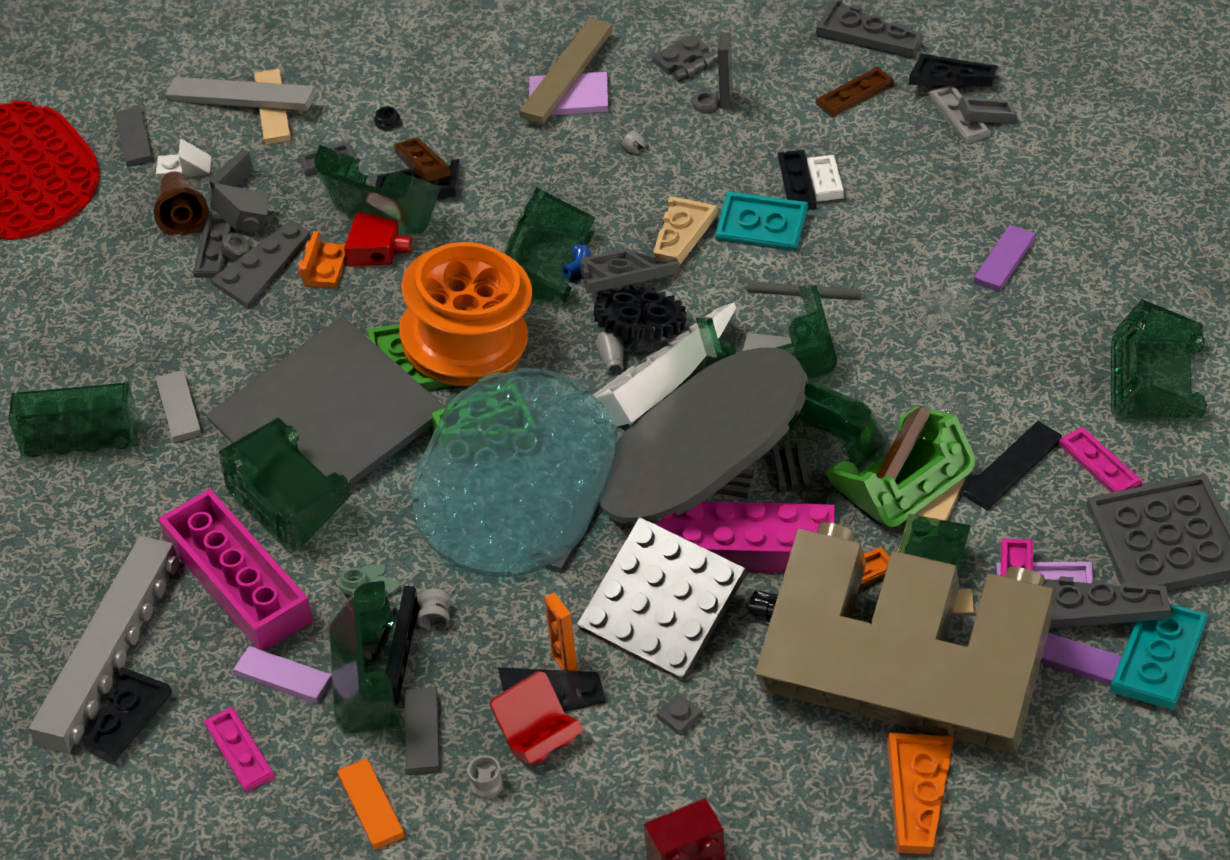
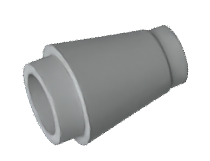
[595,331,624,373]

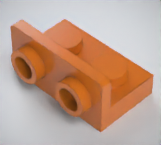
[298,231,346,289]

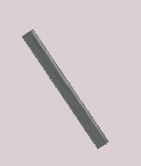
[747,281,861,300]

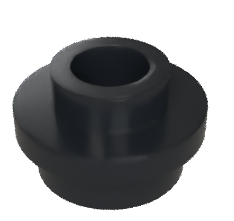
[374,106,400,130]

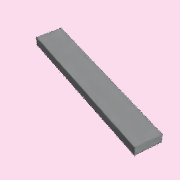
[165,77,317,111]

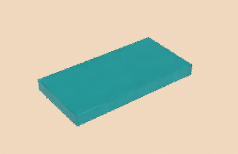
[1110,603,1208,711]

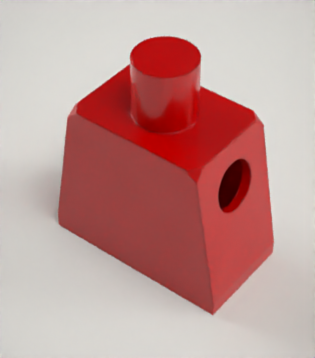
[344,212,413,266]

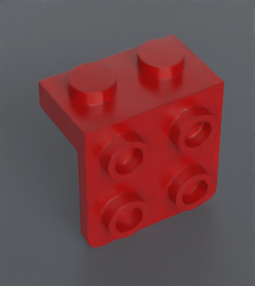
[489,671,584,764]

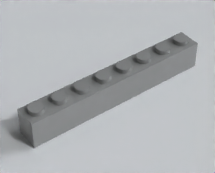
[28,536,179,754]

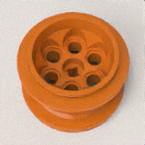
[399,242,532,386]

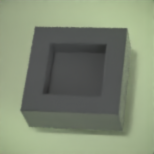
[656,693,703,736]

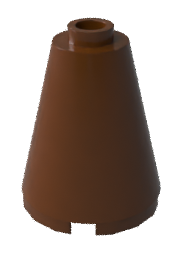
[154,171,209,237]

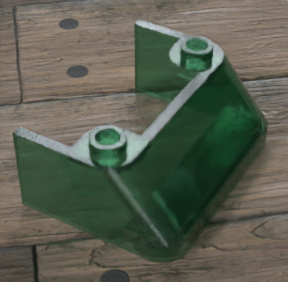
[696,284,837,380]

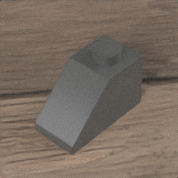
[210,183,269,233]

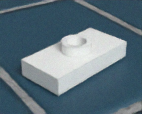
[807,155,844,202]

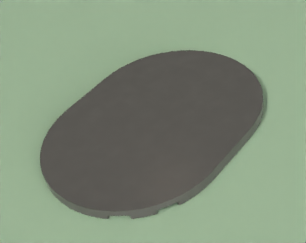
[596,347,808,524]

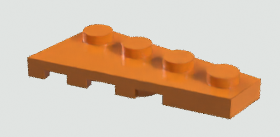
[887,733,955,855]

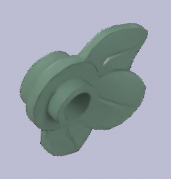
[338,565,401,604]

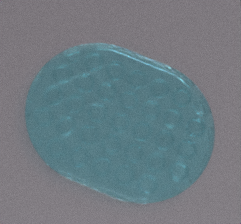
[412,368,615,577]

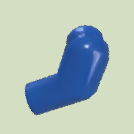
[562,244,591,279]

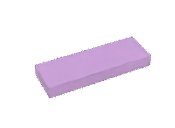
[233,646,333,704]

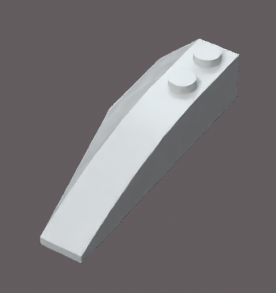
[584,303,736,427]

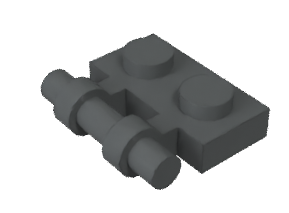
[652,34,718,82]

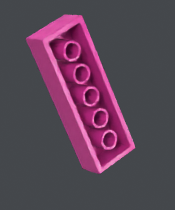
[158,489,313,651]
[653,501,834,573]

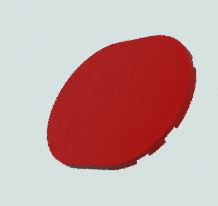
[0,100,100,240]

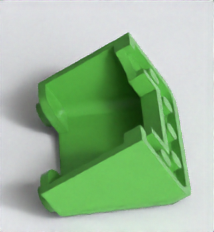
[825,407,975,527]

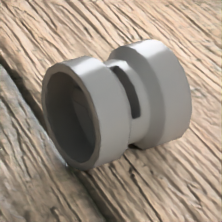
[418,588,451,631]
[467,755,503,799]

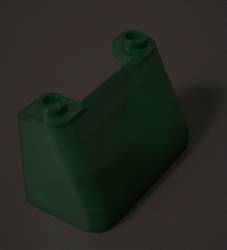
[314,145,441,235]
[503,187,595,305]
[1111,299,1207,422]
[788,378,886,473]
[219,417,351,554]
[329,581,401,734]

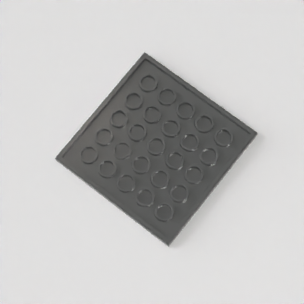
[206,316,446,518]

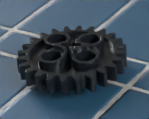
[593,286,687,343]

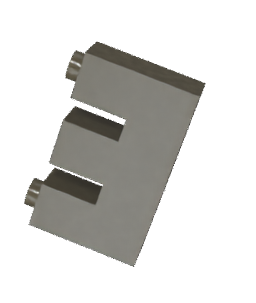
[755,522,1055,755]

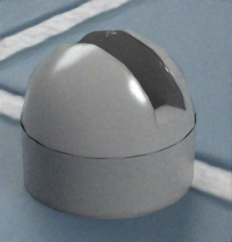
[621,130,645,154]

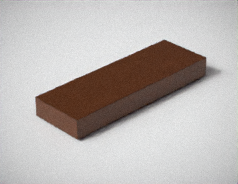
[816,67,894,117]
[394,137,451,182]
[876,406,930,480]

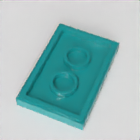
[715,191,808,251]

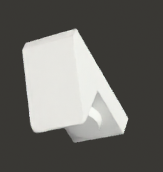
[156,139,212,180]

